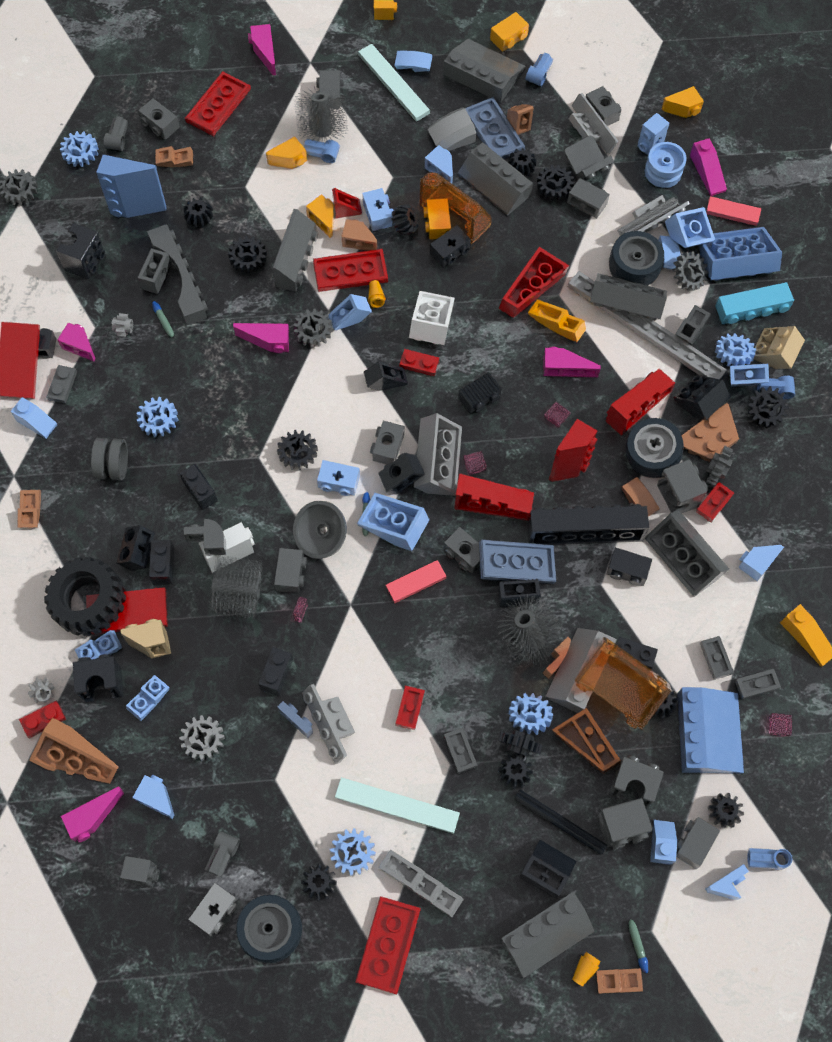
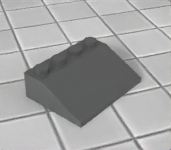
[443,39,525,103]

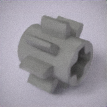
[112,313,133,337]
[28,677,54,703]

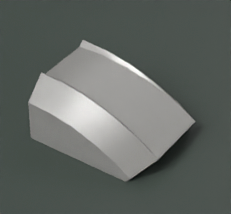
[428,107,476,151]

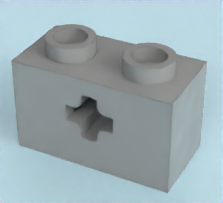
[189,883,237,936]

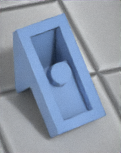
[705,864,749,900]

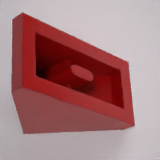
[332,188,362,218]

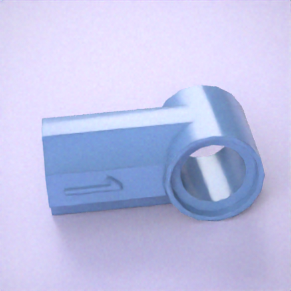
[525,53,553,86]
[304,139,340,163]
[757,376,795,399]
[747,848,792,870]

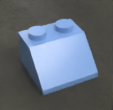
[665,207,715,248]

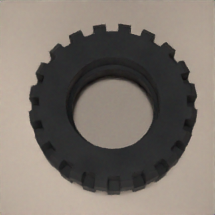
[44,557,126,636]

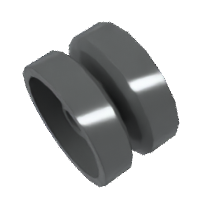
[91,438,128,480]

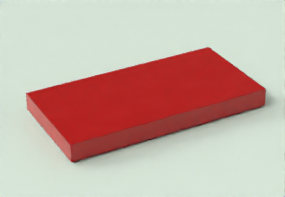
[185,71,251,136]
[313,249,388,292]
[0,322,40,399]
[86,587,168,635]
[356,896,421,995]

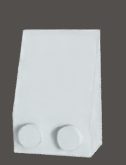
[409,291,455,345]

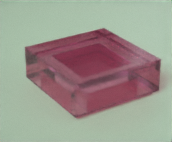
[544,402,571,428]
[463,451,487,475]
[293,597,308,622]
[770,713,792,736]

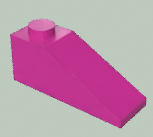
[248,24,276,75]
[690,138,727,196]
[233,323,289,353]
[543,347,601,377]
[61,786,124,842]

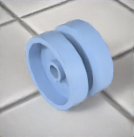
[644,142,687,188]

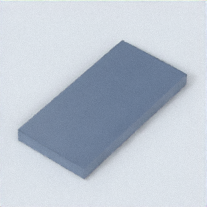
[466,97,525,159]
[479,540,556,584]

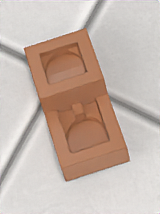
[156,146,193,167]
[621,477,660,516]
[18,490,41,528]
[543,637,571,679]
[597,968,643,994]

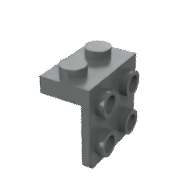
[564,135,614,180]

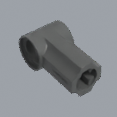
[104,116,128,151]
[204,831,240,878]

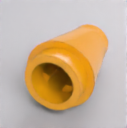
[368,280,386,308]
[572,952,601,987]

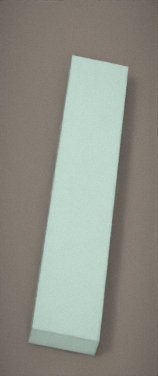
[358,44,430,122]
[335,777,460,834]

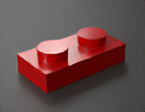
[399,349,439,377]
[696,482,734,523]
[395,685,425,730]
[19,700,66,739]

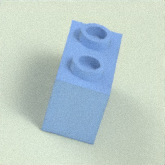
[637,113,669,155]
[362,188,393,231]
[317,460,360,496]

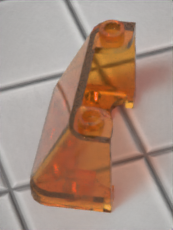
[420,172,492,244]
[574,637,672,730]

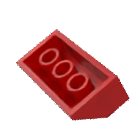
[549,419,598,482]

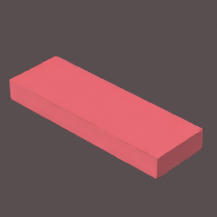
[706,196,761,226]
[386,560,447,603]

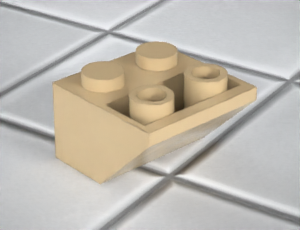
[754,326,805,369]
[121,619,171,658]

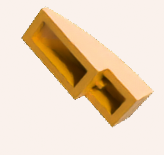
[528,300,586,342]

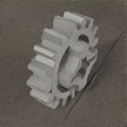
[179,715,225,761]

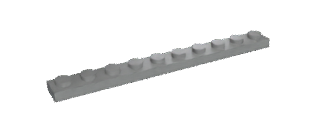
[568,271,727,379]

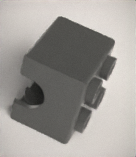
[657,460,708,513]
[608,756,664,809]
[597,798,652,850]

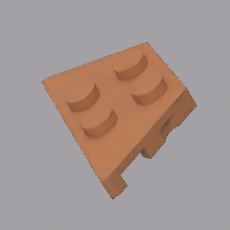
[682,403,739,462]

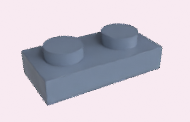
[277,701,313,738]

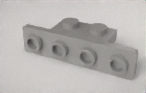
[569,93,618,153]
[632,195,690,232]
[302,684,355,764]

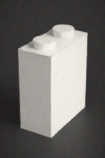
[199,522,255,573]

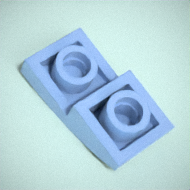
[394,51,432,72]
[658,235,681,269]
[75,630,122,659]
[126,675,169,721]

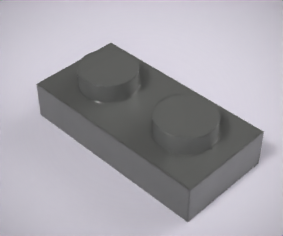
[47,365,77,404]
[700,636,734,680]
[735,669,781,700]
[444,727,477,774]

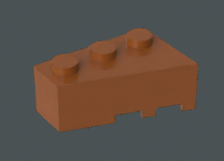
[552,708,621,774]

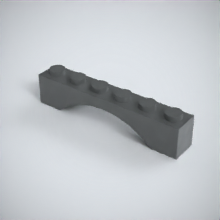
[147,224,208,325]

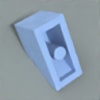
[425,145,453,187]
[329,294,372,330]
[730,364,769,387]
[11,397,57,439]
[738,545,784,581]
[133,775,174,819]
[650,820,677,865]

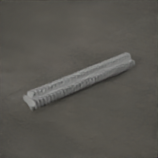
[617,197,679,236]

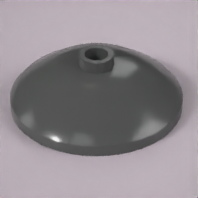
[293,501,347,559]

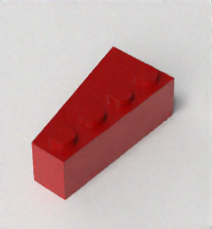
[498,247,569,318]
[606,368,675,436]
[454,474,534,520]

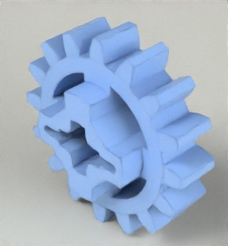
[60,131,99,167]
[715,333,756,366]
[137,397,178,437]
[508,693,553,735]
[330,828,376,876]

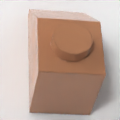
[507,104,534,135]
[342,219,377,251]

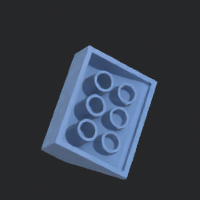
[96,155,167,218]
[698,227,782,280]
[677,687,744,774]

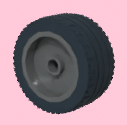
[609,231,664,286]
[236,895,302,963]

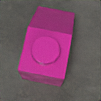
[58,323,96,361]

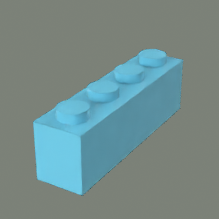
[715,282,794,324]

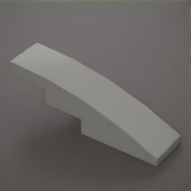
[379,850,464,917]

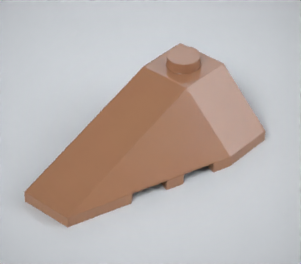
[29,718,119,784]

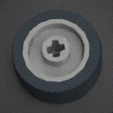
[626,418,684,478]

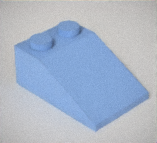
[357,493,429,551]

